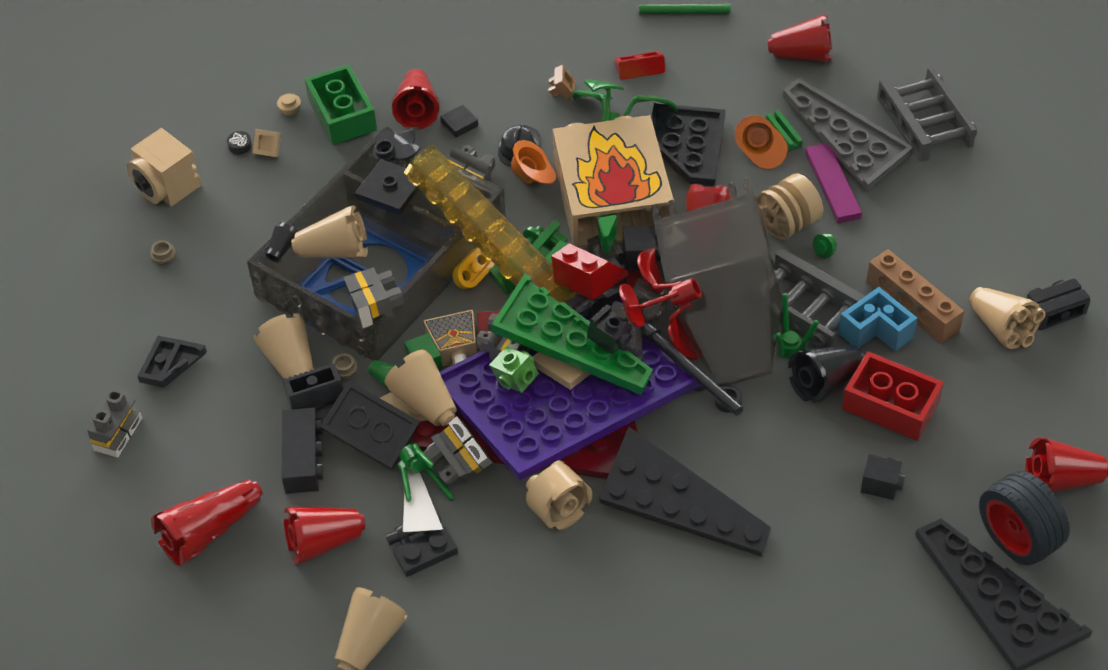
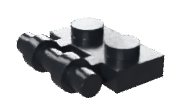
[385,512,458,578]

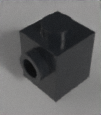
[860,454,906,500]

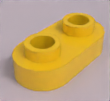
[453,246,495,290]

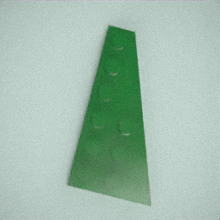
[491,273,653,395]

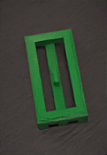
[765,110,803,152]

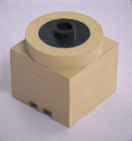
[127,128,202,207]

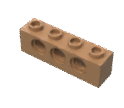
[866,249,964,344]

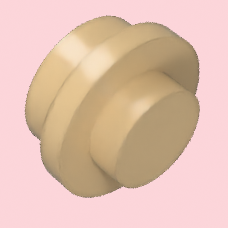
[277,94,301,116]

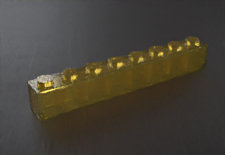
[404,144,576,302]

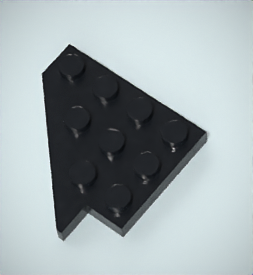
[651,103,726,186]

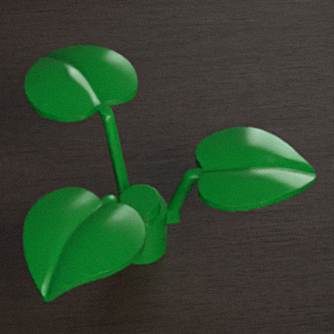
[572,79,678,122]

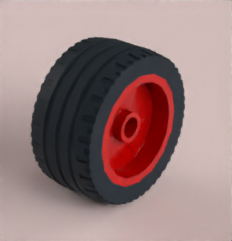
[979,471,1070,565]

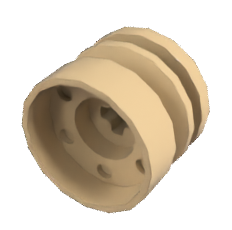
[756,173,824,240]

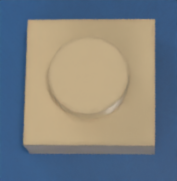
[253,129,281,157]

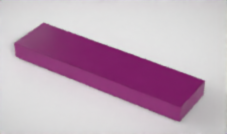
[805,143,862,223]

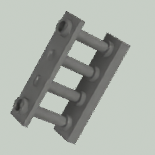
[877,66,977,162]
[744,248,865,348]

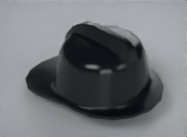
[498,125,540,167]

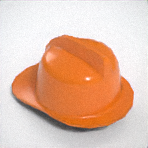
[734,115,788,169]
[511,140,556,184]

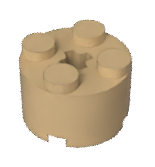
[526,461,592,530]

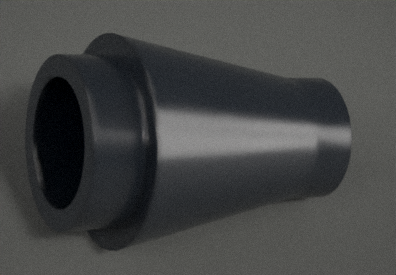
[265,222,298,262]

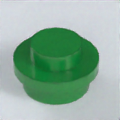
[812,233,837,259]

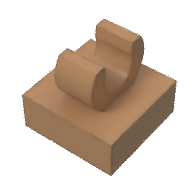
[548,65,575,99]

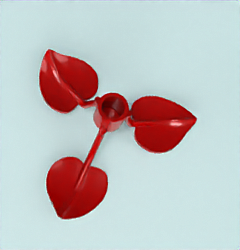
[619,248,702,360]

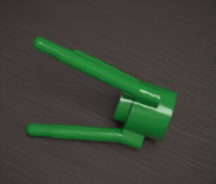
[776,293,819,359]
[397,444,454,502]

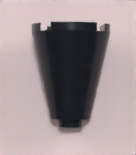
[788,345,864,403]

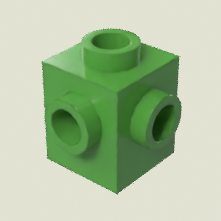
[489,346,539,393]

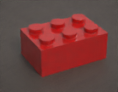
[842,351,944,441]

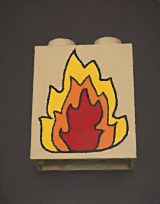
[553,115,674,249]

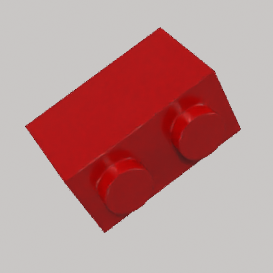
[551,244,628,300]

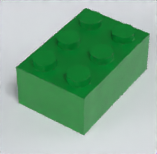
[305,64,377,145]

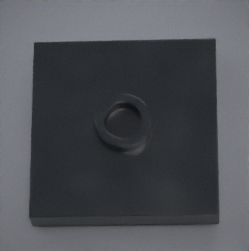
[355,159,426,215]

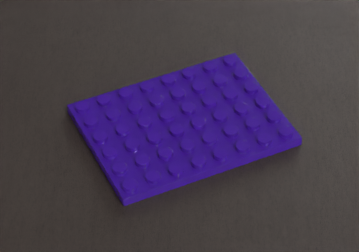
[440,298,701,481]

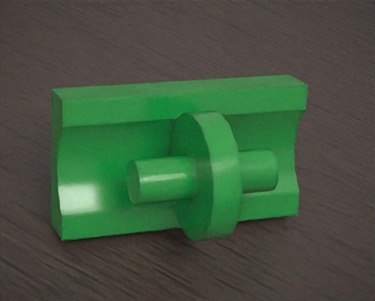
[523,220,568,267]

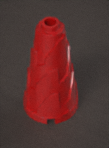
[151,479,263,566]

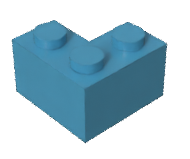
[838,287,918,352]

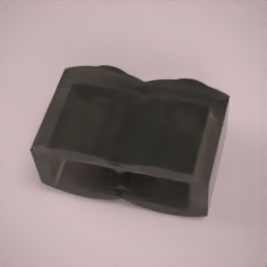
[623,277,668,323]

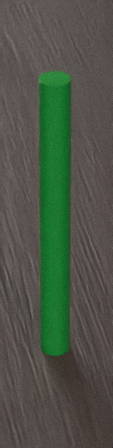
[639,4,731,14]

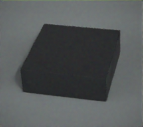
[440,105,479,138]

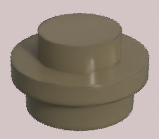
[150,240,176,264]
[332,353,358,379]

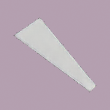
[403,470,443,532]

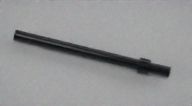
[636,322,743,416]

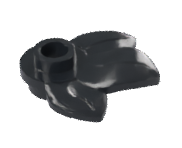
[373,127,420,162]

